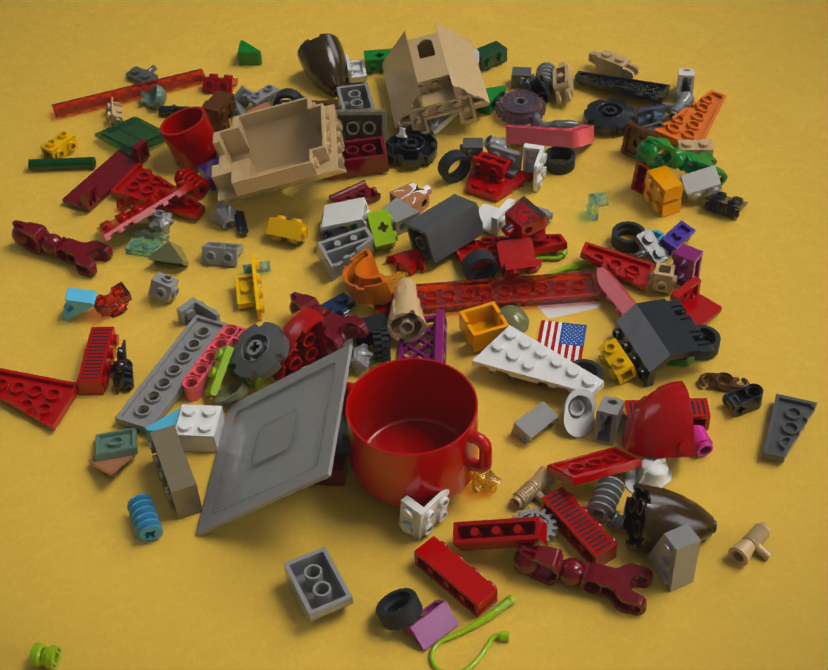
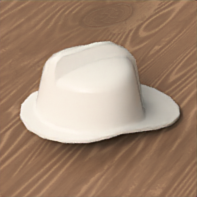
[563,388,596,437]
[625,457,672,493]

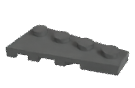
[762,394,817,463]

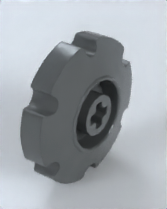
[230,322,290,382]

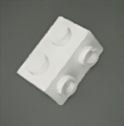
[345,54,367,83]

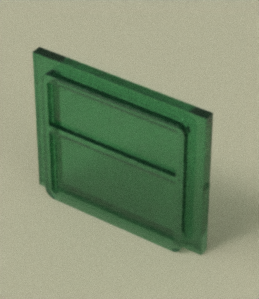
[95,117,165,156]

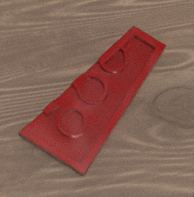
[580,241,655,291]

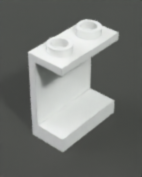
[320,197,370,237]

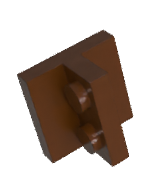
[621,121,658,160]

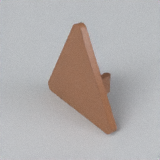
[89,455,135,477]

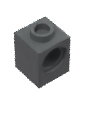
[511,67,534,89]
[460,138,483,161]

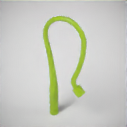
[514,249,593,283]
[429,595,515,670]

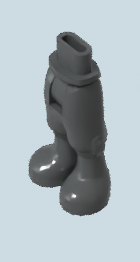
[530,112,581,128]

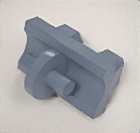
[636,104,666,125]

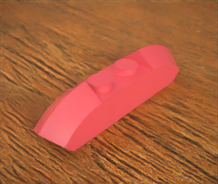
[595,267,636,316]

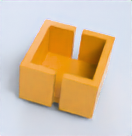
[644,165,683,218]
[459,301,509,353]

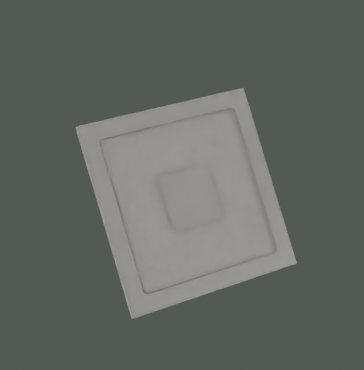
[196,344,353,536]

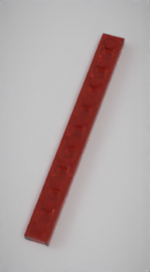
[52,68,205,118]

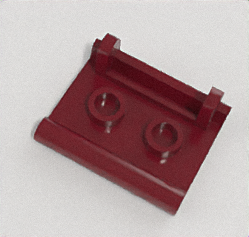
[329,180,381,205]

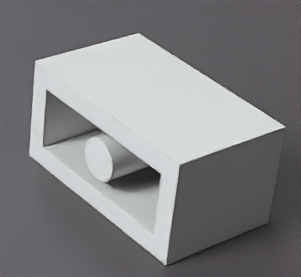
[681,165,722,200]

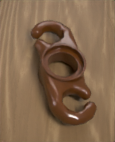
[698,372,749,392]

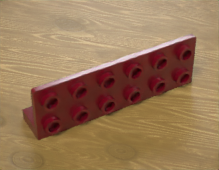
[62,139,150,212]

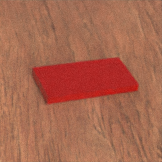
[547,447,642,486]

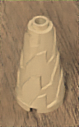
[387,278,426,343]

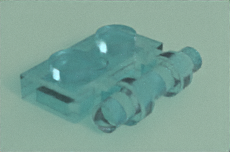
[125,229,169,257]

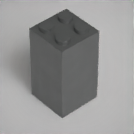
[405,194,484,263]

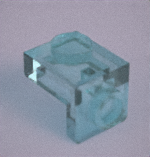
[585,192,609,221]

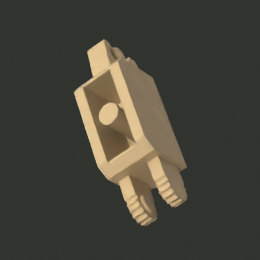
[588,50,640,79]
[553,62,574,104]

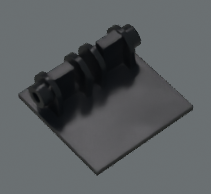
[704,191,748,219]
[112,340,134,395]

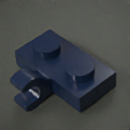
[321,292,355,317]

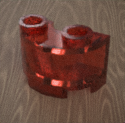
[94,281,132,318]

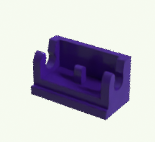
[660,220,696,257]

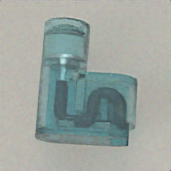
[242,261,271,274]

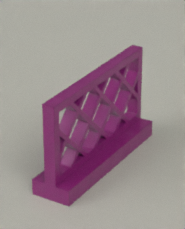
[398,309,447,364]

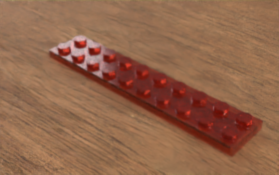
[416,271,600,314]

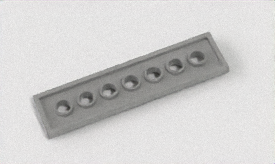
[115,314,228,433]

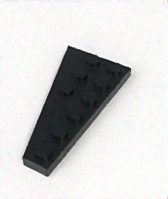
[574,71,670,104]

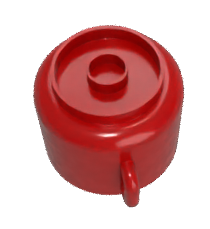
[341,358,492,508]

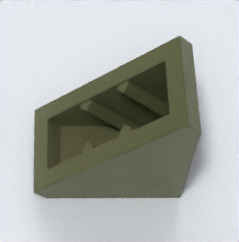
[148,241,189,267]

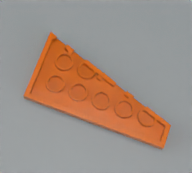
[654,90,727,145]

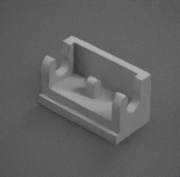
[511,401,559,445]

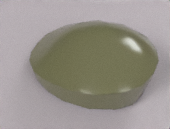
[500,305,529,333]
[212,380,250,405]

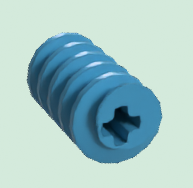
[127,494,163,542]

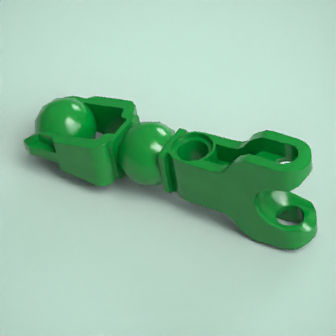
[634,136,728,185]

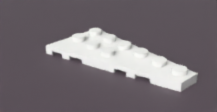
[472,325,604,396]

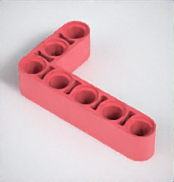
[506,125,594,148]
[182,324,247,402]

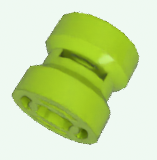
[29,642,62,670]

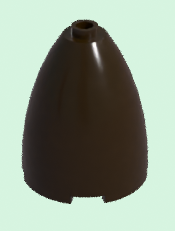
[297,33,347,96]
[623,483,717,552]

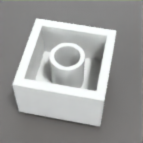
[176,404,225,453]

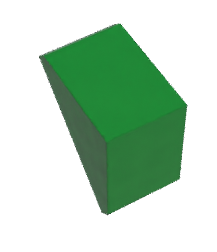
[237,40,262,65]

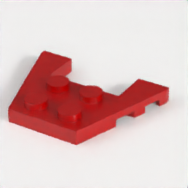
[466,167,534,203]

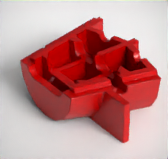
[385,249,426,276]

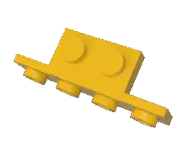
[235,253,265,321]

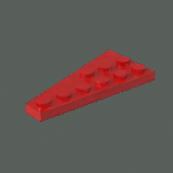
[110,162,206,221]
[96,180,194,241]
[454,234,567,270]
[0,368,79,431]

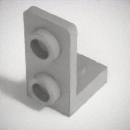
[234,85,253,115]
[176,297,220,326]

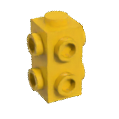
[40,130,78,159]
[266,215,308,244]
[598,338,637,385]

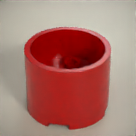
[160,106,217,168]

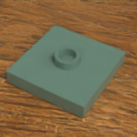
[95,427,138,462]

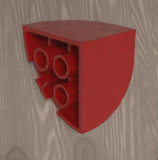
[273,307,328,382]
[621,381,695,458]

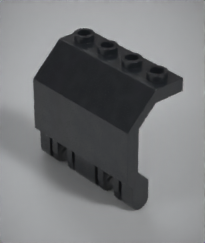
[612,299,716,387]

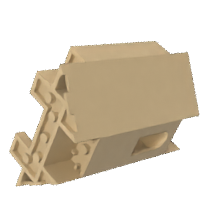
[382,23,490,134]
[212,96,347,203]

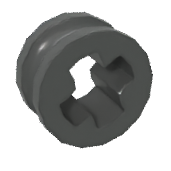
[607,510,626,533]

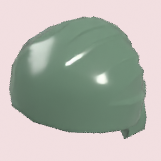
[139,85,167,109]

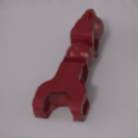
[11,220,113,278]
[289,292,369,352]
[513,545,654,616]

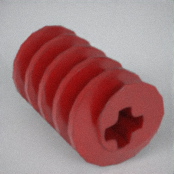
[174,168,210,199]

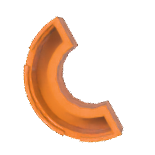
[342,248,393,305]

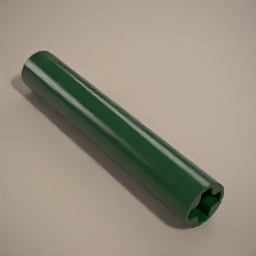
[28,157,96,171]

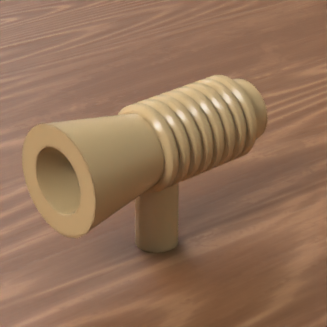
[511,466,555,508]
[728,522,772,566]

